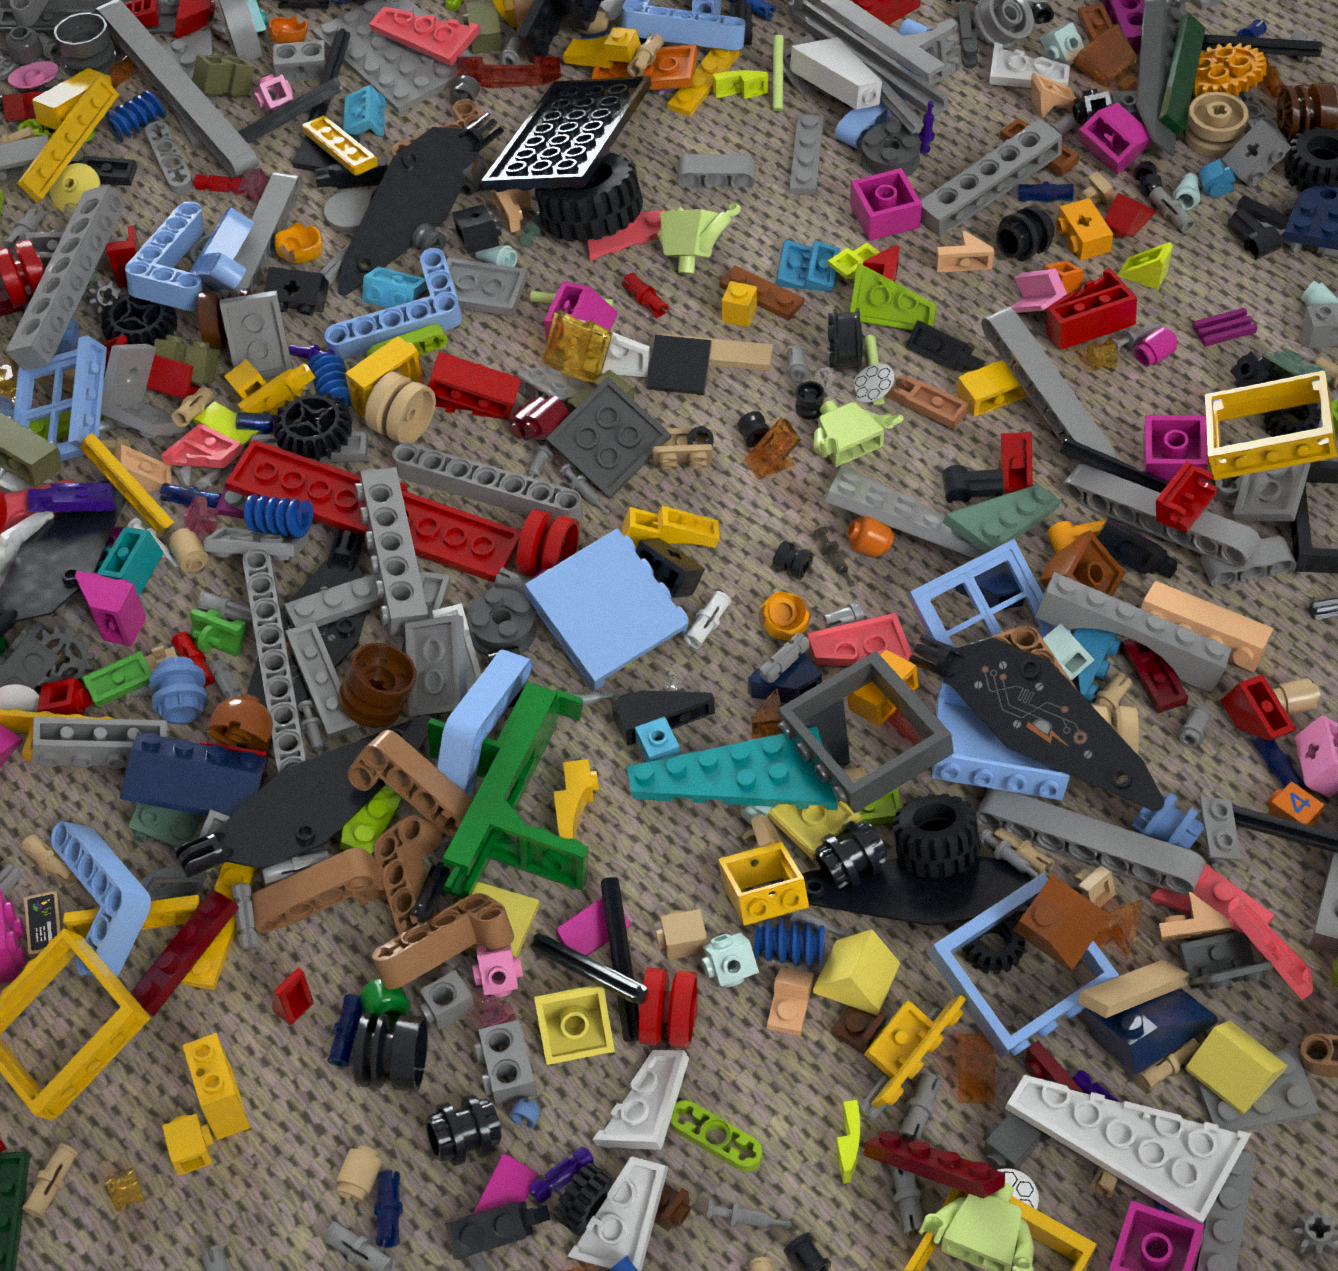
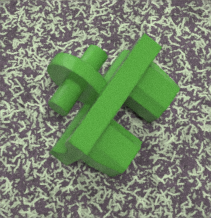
[189,609,247,657]

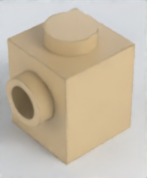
[656,909,707,960]

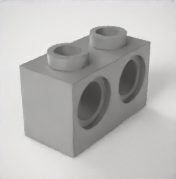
[273,40,328,82]
[474,1019,537,1105]

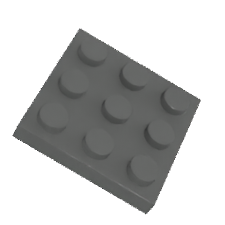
[546,376,671,499]

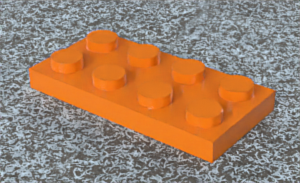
[592,44,698,90]

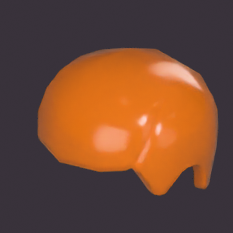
[268,16,308,44]

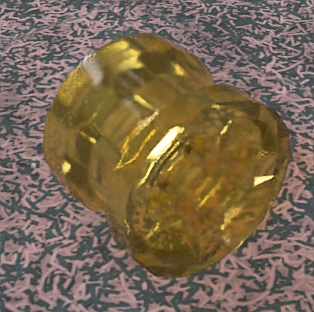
[1087,340,1117,371]
[105,1167,146,1212]

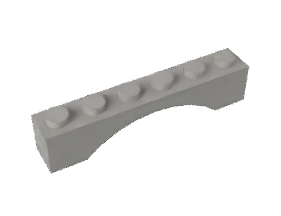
[1035,572,1232,693]

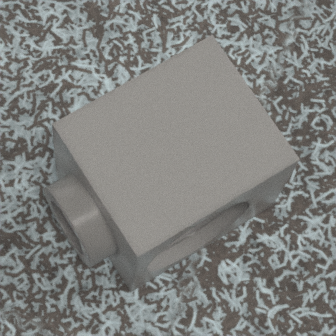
[418,970,475,1030]

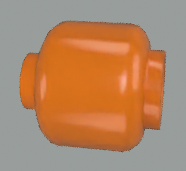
[847,515,894,558]

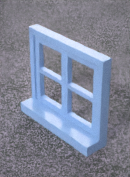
[13,335,107,462]
[906,539,1073,652]

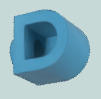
[1199,158,1236,197]

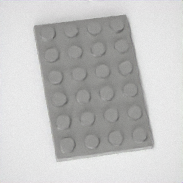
[313,0,483,114]

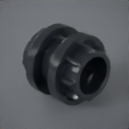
[996,206,1054,261]
[815,821,887,888]
[426,1094,501,1166]

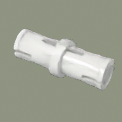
[683,591,731,649]

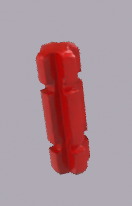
[194,174,246,194]

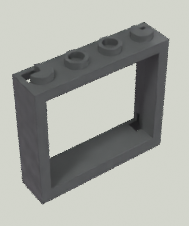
[778,651,954,814]

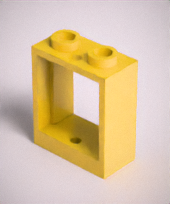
[345,336,422,419]
[718,841,809,926]
[182,1033,251,1140]

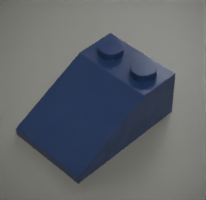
[1085,988,1218,1075]

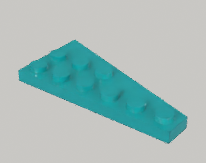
[626,726,838,810]

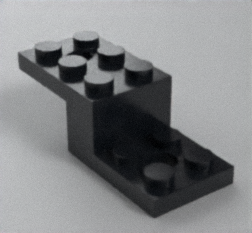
[517,0,604,65]

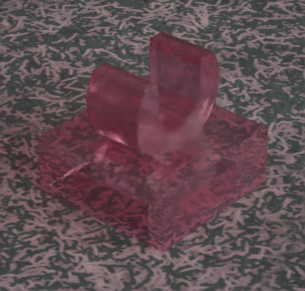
[238,168,269,205]
[185,495,218,536]
[478,995,517,1029]

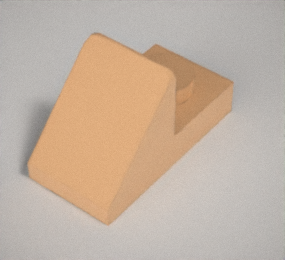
[1031,72,1076,118]
[490,189,531,233]
[936,231,994,272]
[115,444,172,492]
[1159,892,1231,942]
[767,967,815,1036]

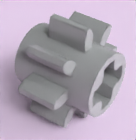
[85,280,121,314]
[1291,1209,1338,1260]

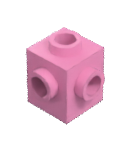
[253,74,294,113]
[472,944,523,997]

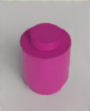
[1134,327,1177,367]

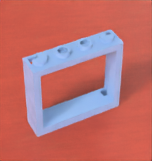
[927,873,1119,1058]

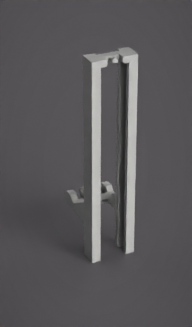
[788,0,961,117]

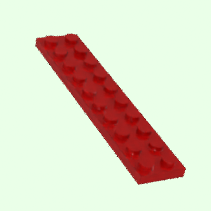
[225,439,521,583]

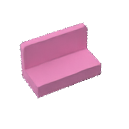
[1010,269,1067,313]

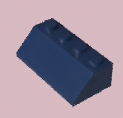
[120,732,267,817]

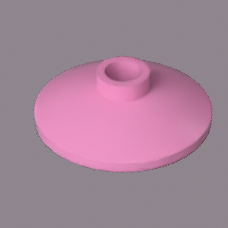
[8,61,59,90]

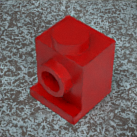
[37,677,91,716]

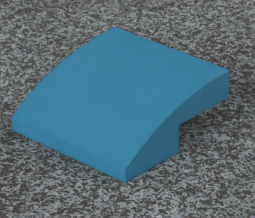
[775,239,840,292]

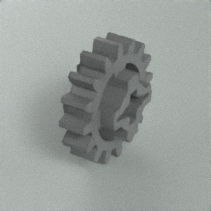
[37,626,95,688]

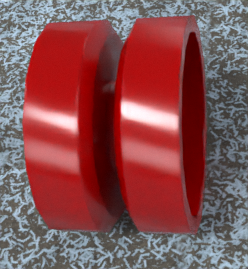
[0,239,45,309]
[516,509,579,577]
[638,967,698,1049]

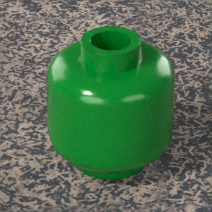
[360,978,409,1028]

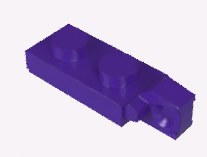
[28,483,114,512]

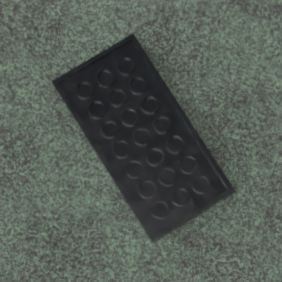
[481,76,652,192]

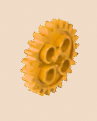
[1192,43,1267,98]

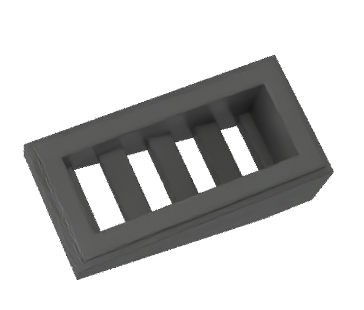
[142,863,208,901]

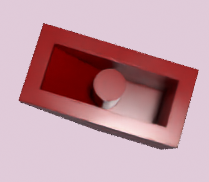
[174,0,216,38]
[1104,193,1157,239]
[1220,674,1296,741]

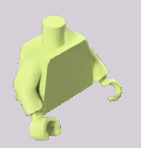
[657,204,741,274]
[813,401,904,468]
[919,1182,1034,1271]

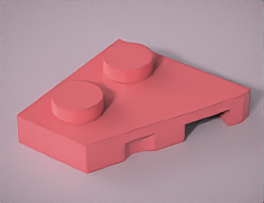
[161,423,244,469]

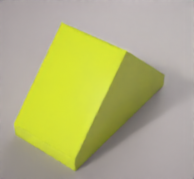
[1117,242,1173,290]

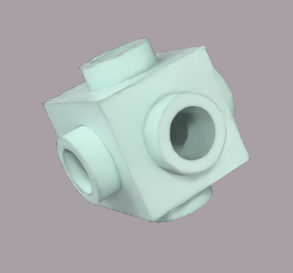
[1039,22,1085,65]
[701,933,759,987]

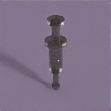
[813,527,855,587]

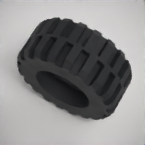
[535,153,643,242]

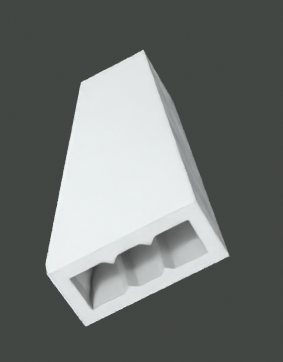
[790,37,882,110]

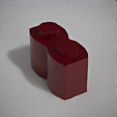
[507,396,570,440]

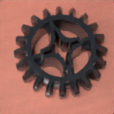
[101,293,178,347]
[273,391,352,462]

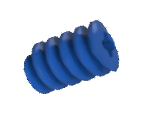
[106,91,166,143]
[308,353,351,407]
[244,494,314,538]
[753,919,826,968]

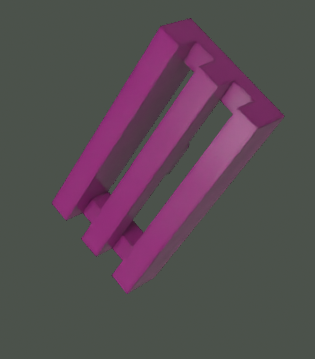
[1192,308,1258,347]

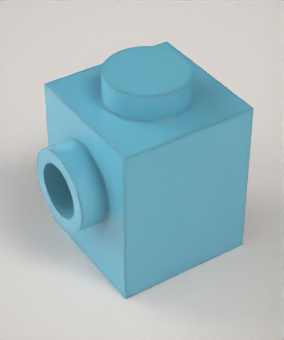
[635,717,680,762]

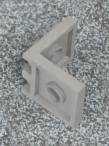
[101,344,187,438]

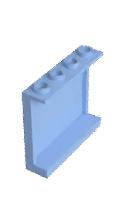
[525,528,689,691]
[932,677,1070,800]

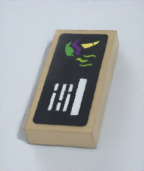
[24,890,62,959]

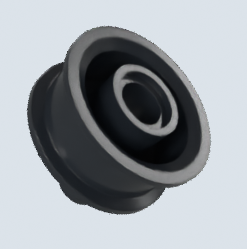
[828,307,863,372]

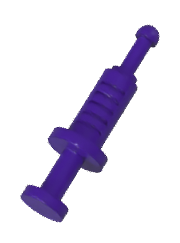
[918,101,935,154]
[289,344,336,360]

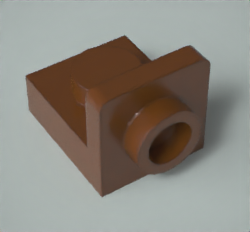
[831,1006,886,1054]
[654,1183,691,1232]

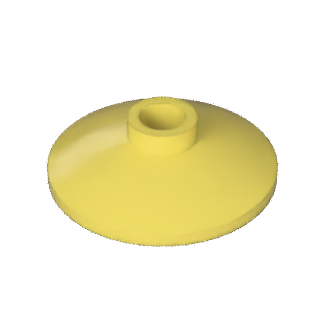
[50,163,101,213]

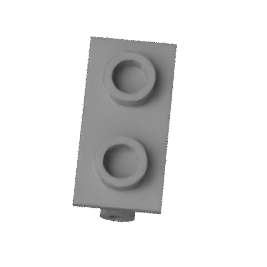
[1199,797,1241,868]

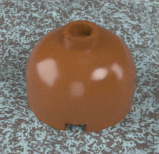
[207,694,273,751]

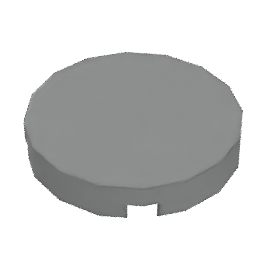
[324,189,372,233]

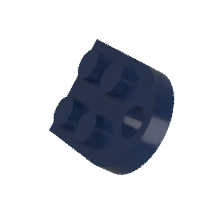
[1283,185,1338,250]

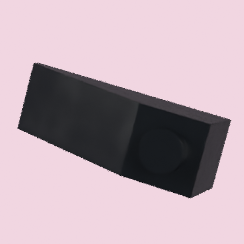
[611,690,715,746]

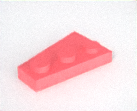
[588,210,666,261]
[807,613,913,666]
[1150,863,1275,941]
[1228,895,1313,1001]

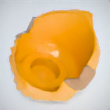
[274,221,323,264]
[759,591,812,643]

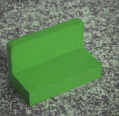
[82,651,152,708]

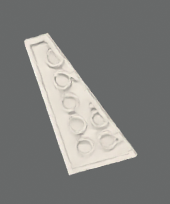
[1005,1075,1251,1224]

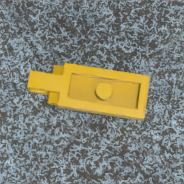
[237,363,316,429]

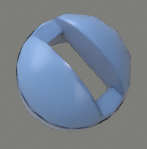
[509,1098,540,1129]

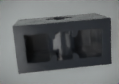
[452,205,502,254]
[264,267,329,316]
[635,538,705,598]

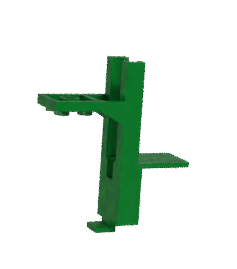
[428,681,589,899]

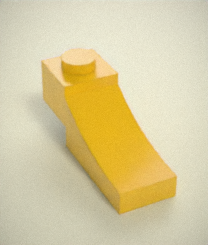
[563,27,641,68]
[622,505,720,548]
[553,759,599,839]

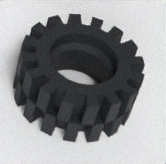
[1264,402,1321,437]
[962,916,1025,975]
[554,1163,616,1236]

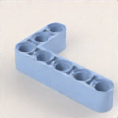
[621,0,746,50]
[835,19,932,150]
[125,202,204,311]
[190,207,254,290]
[325,248,463,358]
[437,649,532,797]
[51,821,151,977]

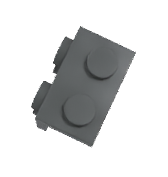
[0,621,59,689]
[1177,931,1273,990]

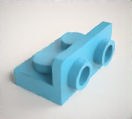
[343,84,386,137]
[362,266,427,308]

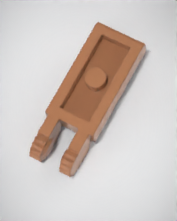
[886,374,970,429]

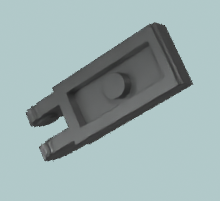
[958,3,978,69]

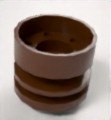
[1277,83,1338,142]
[198,288,252,349]
[338,643,417,728]

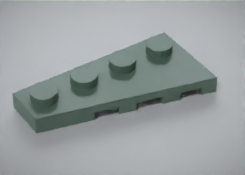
[943,484,1061,554]

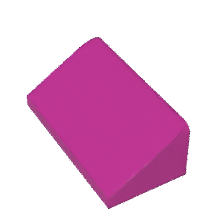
[556,897,631,956]
[473,1153,538,1214]

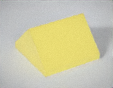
[813,929,900,1016]
[534,985,615,1065]
[1185,1020,1288,1116]

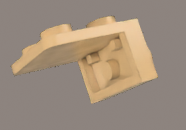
[653,426,712,470]

